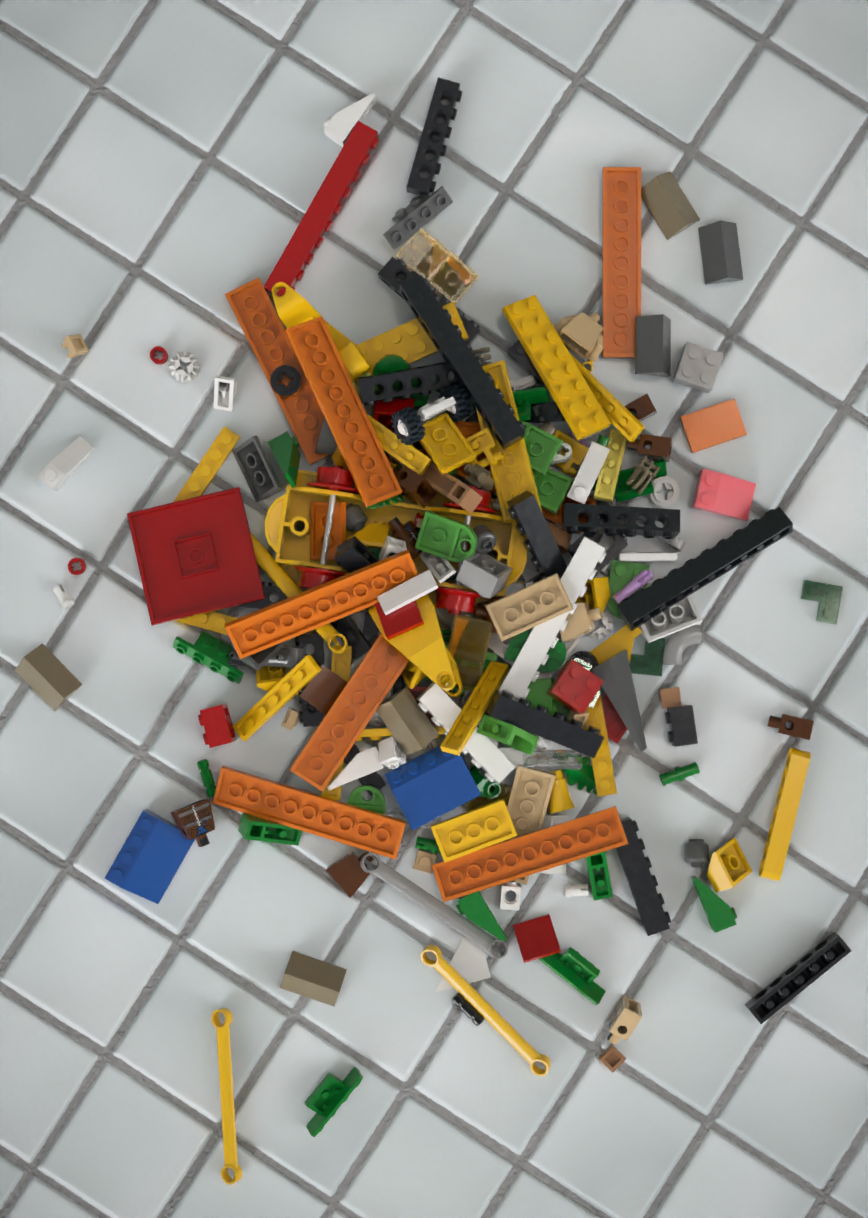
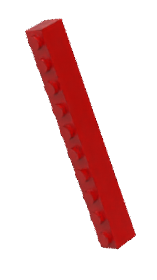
[264,121,380,296]

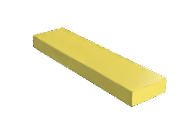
[594,428,628,503]

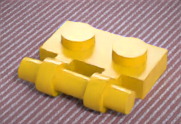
[466,428,503,468]
[553,429,589,477]

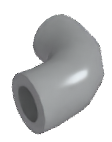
[663,625,702,665]

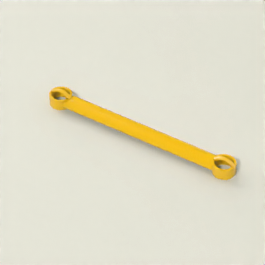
[250,532,348,654]
[421,945,551,1076]
[211,1008,242,1185]

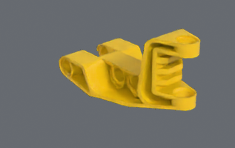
[272,282,371,378]
[368,594,463,698]

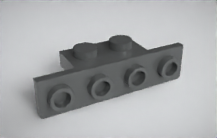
[383,186,453,249]

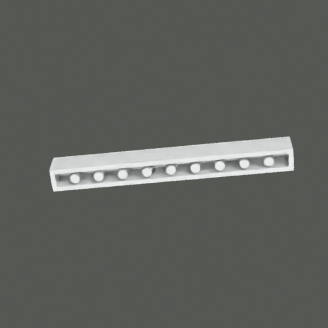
[498,536,607,699]

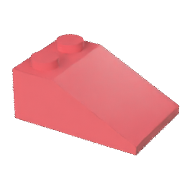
[691,469,756,521]

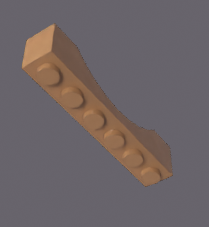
[387,453,483,514]

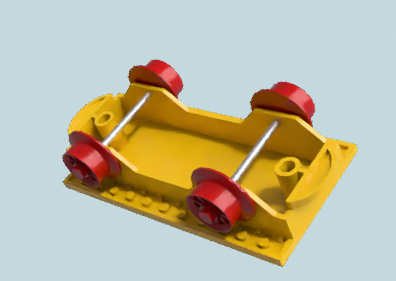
[265,465,527,615]

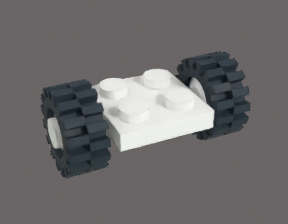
[391,384,473,445]

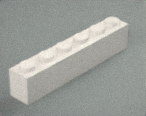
[416,683,515,783]

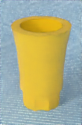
[548,770,575,814]

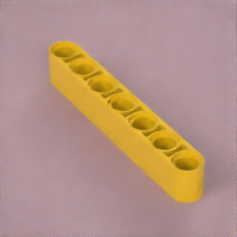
[759,748,811,881]

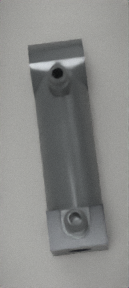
[229,646,306,668]

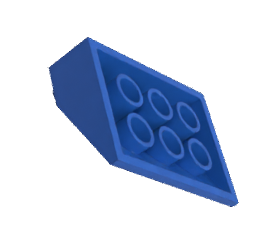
[384,745,481,830]
[104,809,196,904]

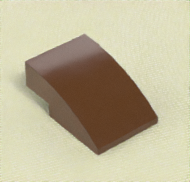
[299,664,348,715]

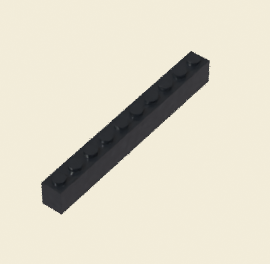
[399,273,525,450]
[617,507,793,631]

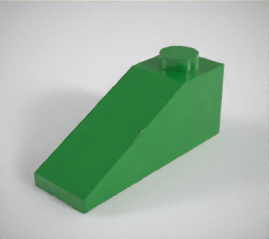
[267,431,301,488]
[238,813,302,846]
[585,851,613,901]
[691,875,737,933]
[456,891,507,942]

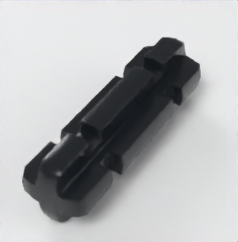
[452,993,484,1026]

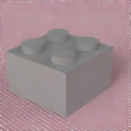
[672,342,724,393]
[456,552,513,599]

